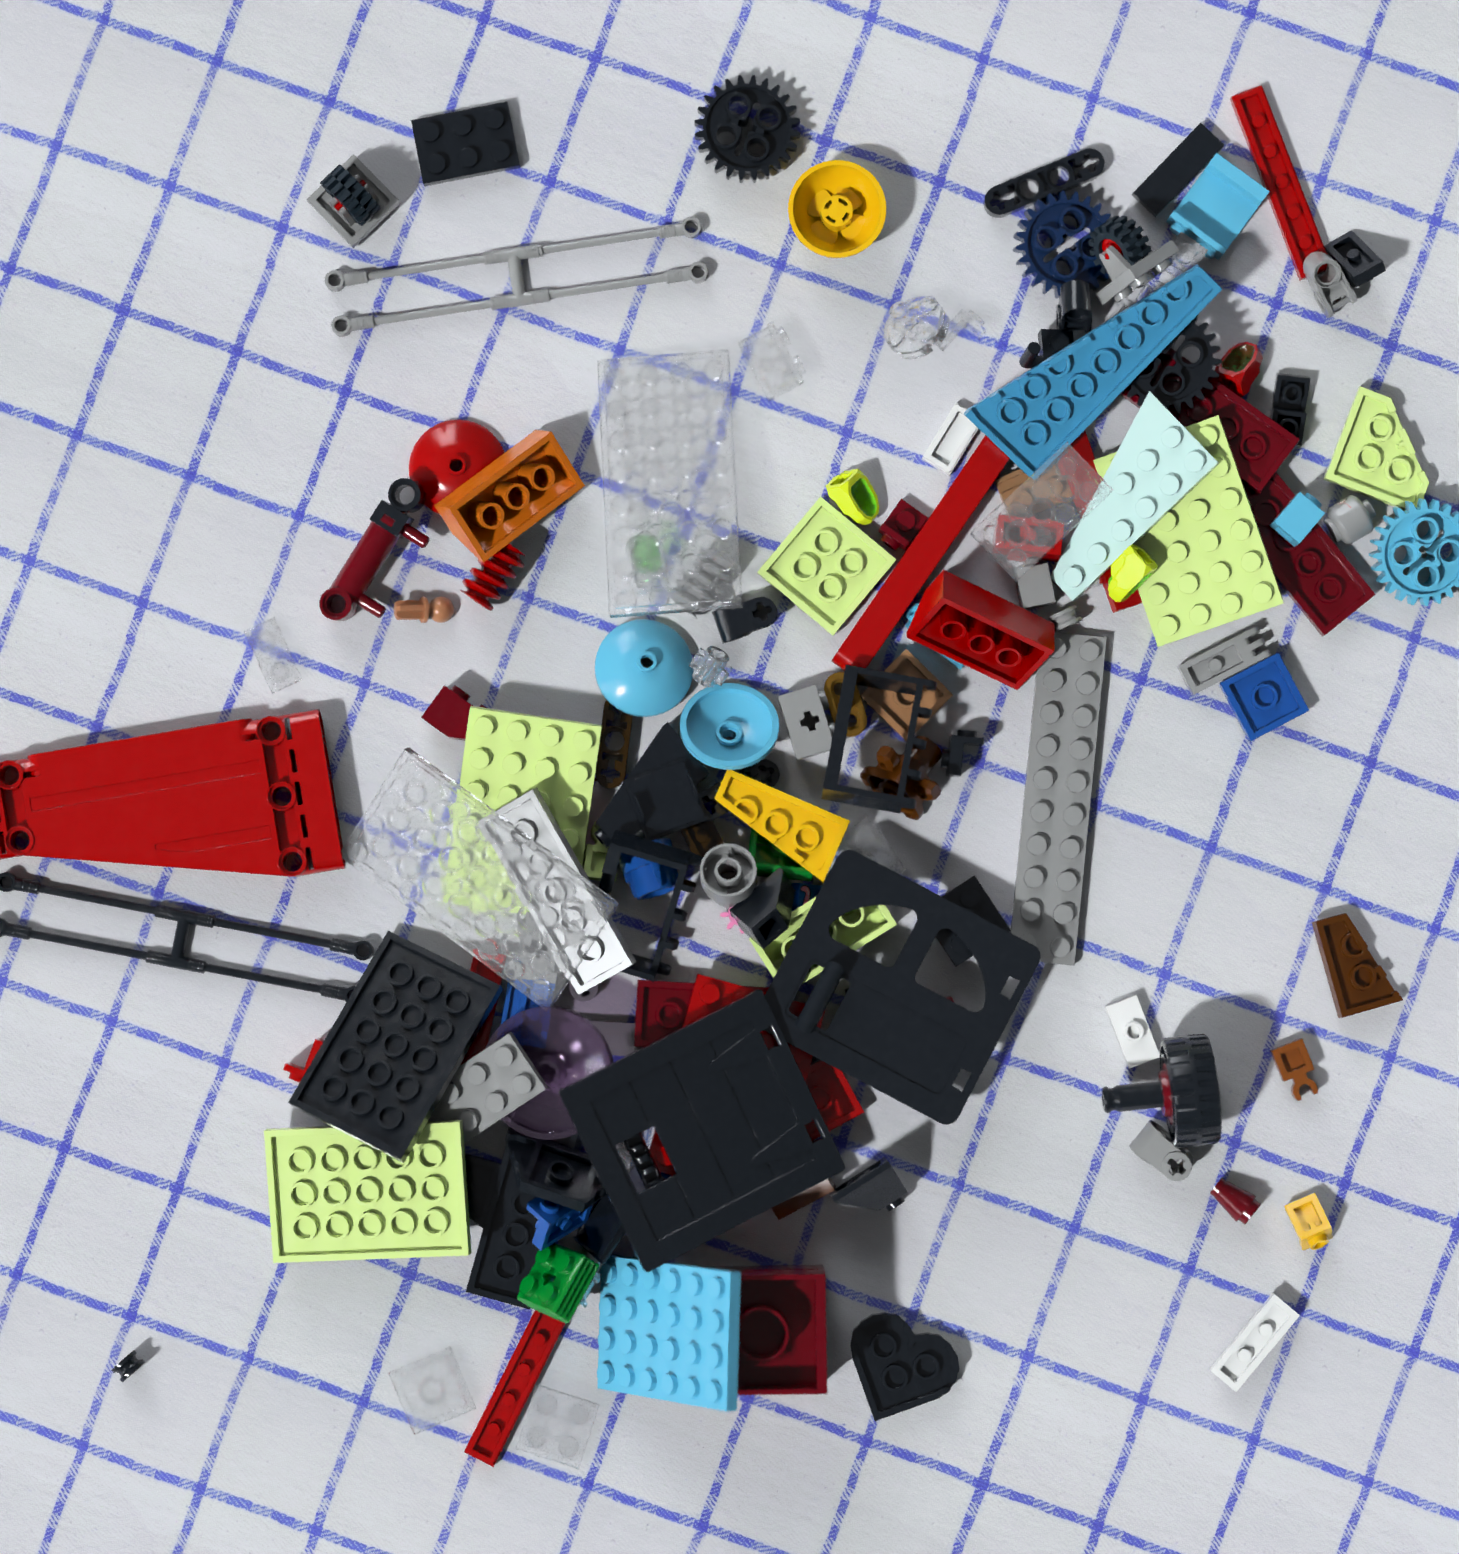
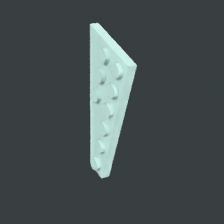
[1051,391,1219,601]

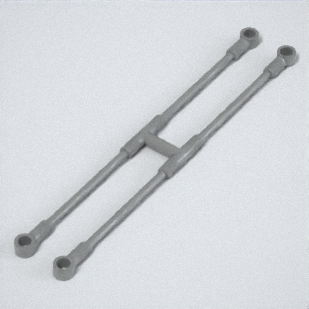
[325,217,708,337]

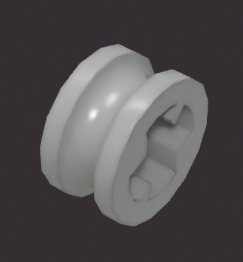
[1049,605,1083,632]
[569,981,599,1002]

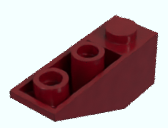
[421,685,486,741]

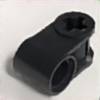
[1056,280,1092,333]
[712,597,778,643]

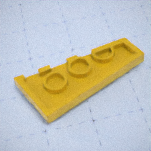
[714,770,850,883]

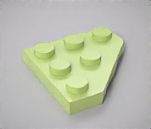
[1323,386,1429,511]

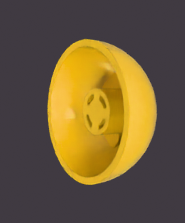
[788,160,886,258]

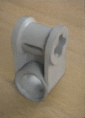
[1303,251,1358,318]
[1129,1120,1193,1181]

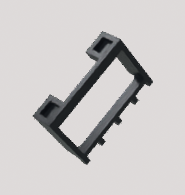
[821,665,937,814]
[597,830,703,982]

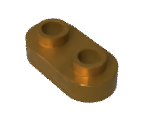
[824,672,867,737]

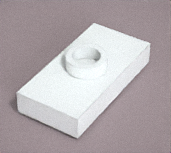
[1105,995,1160,1069]

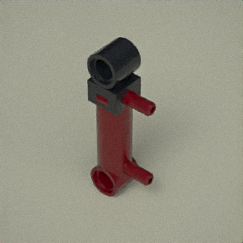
[319,478,430,621]

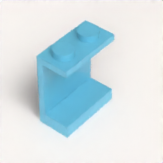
[1166,153,1270,261]

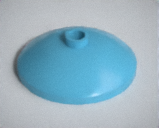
[595,619,694,717]
[680,683,779,770]

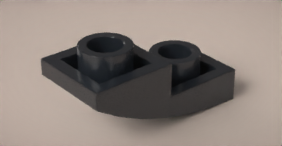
[1270,373,1310,445]

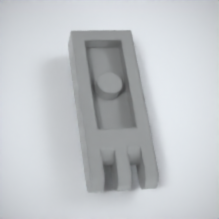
[1177,626,1272,696]

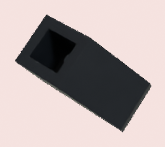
[729,867,795,949]

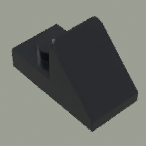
[1324,230,1386,288]

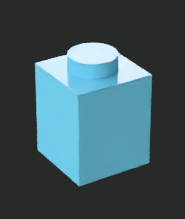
[1269,492,1325,547]

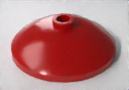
[409,420,505,515]

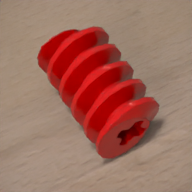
[460,543,525,611]

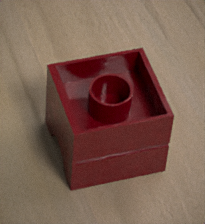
[702,1265,827,1395]

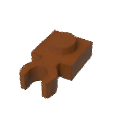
[1270,1038,1318,1101]

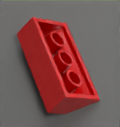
[907,570,1055,690]

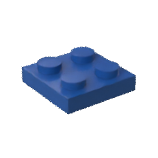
[1219,653,1309,742]

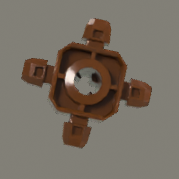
[860,736,942,820]

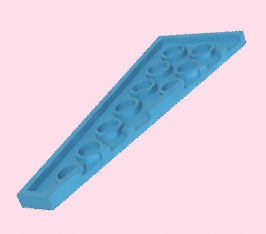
[964,265,1222,481]

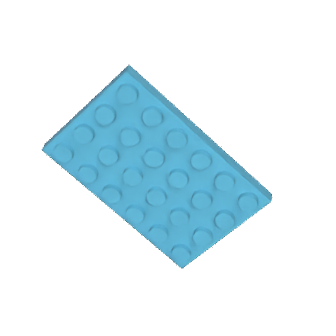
[597,1254,741,1411]

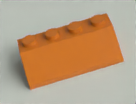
[434,430,585,562]

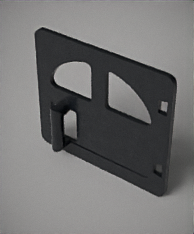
[765,850,1041,1125]

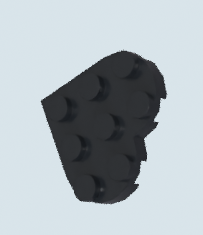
[850,1312,959,1421]

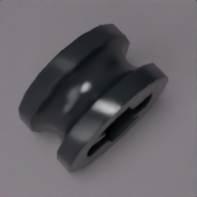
[111,1350,145,1383]

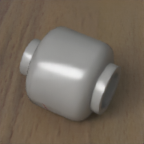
[1324,495,1376,544]

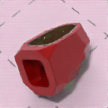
[1214,342,1263,398]

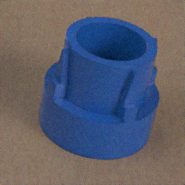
[619,838,678,900]

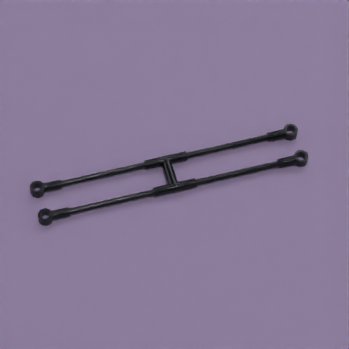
[0,872,374,1002]

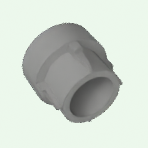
[700,843,757,910]

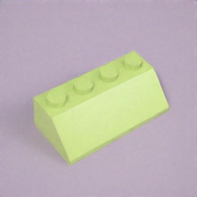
[749,896,897,984]

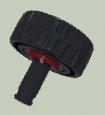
[1101,1034,1222,1148]

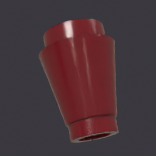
[1210,1178,1261,1225]

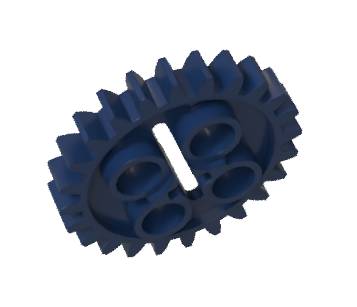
[1013,191,1111,299]

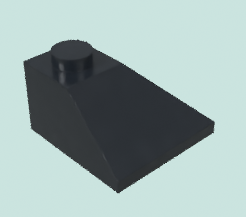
[830,1157,908,1211]

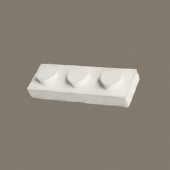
[1209,1293,1300,1392]

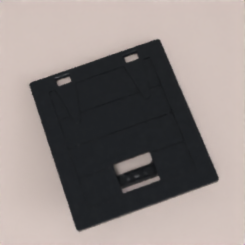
[558,990,845,1272]

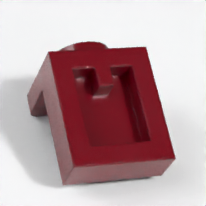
[878,499,928,551]

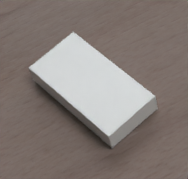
[922,402,978,476]

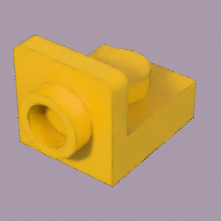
[1284,1193,1333,1250]

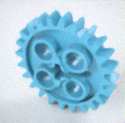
[1369,498,1459,606]

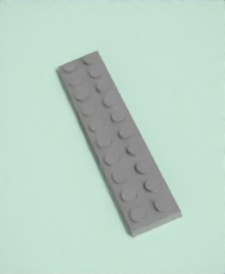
[1010,632,1107,966]

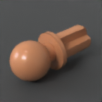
[394,596,454,623]

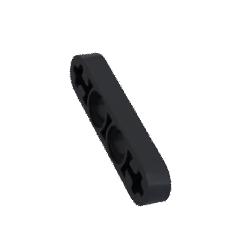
[983,148,1105,218]

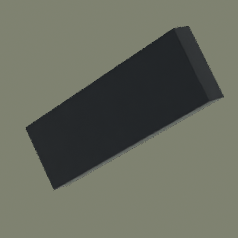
[1132,123,1224,217]

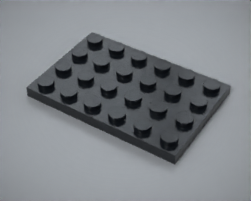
[288,931,503,1163]

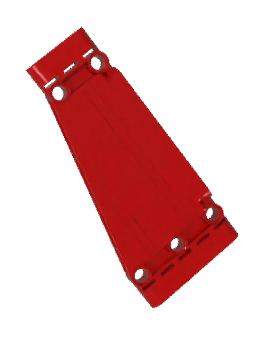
[0,709,346,877]

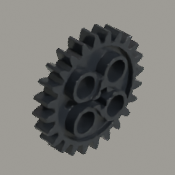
[694,75,800,183]
[1127,315,1222,414]

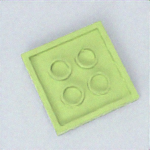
[757,496,897,636]

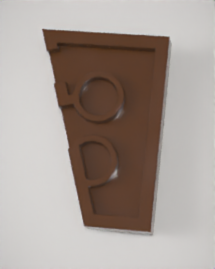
[1311,913,1403,1018]

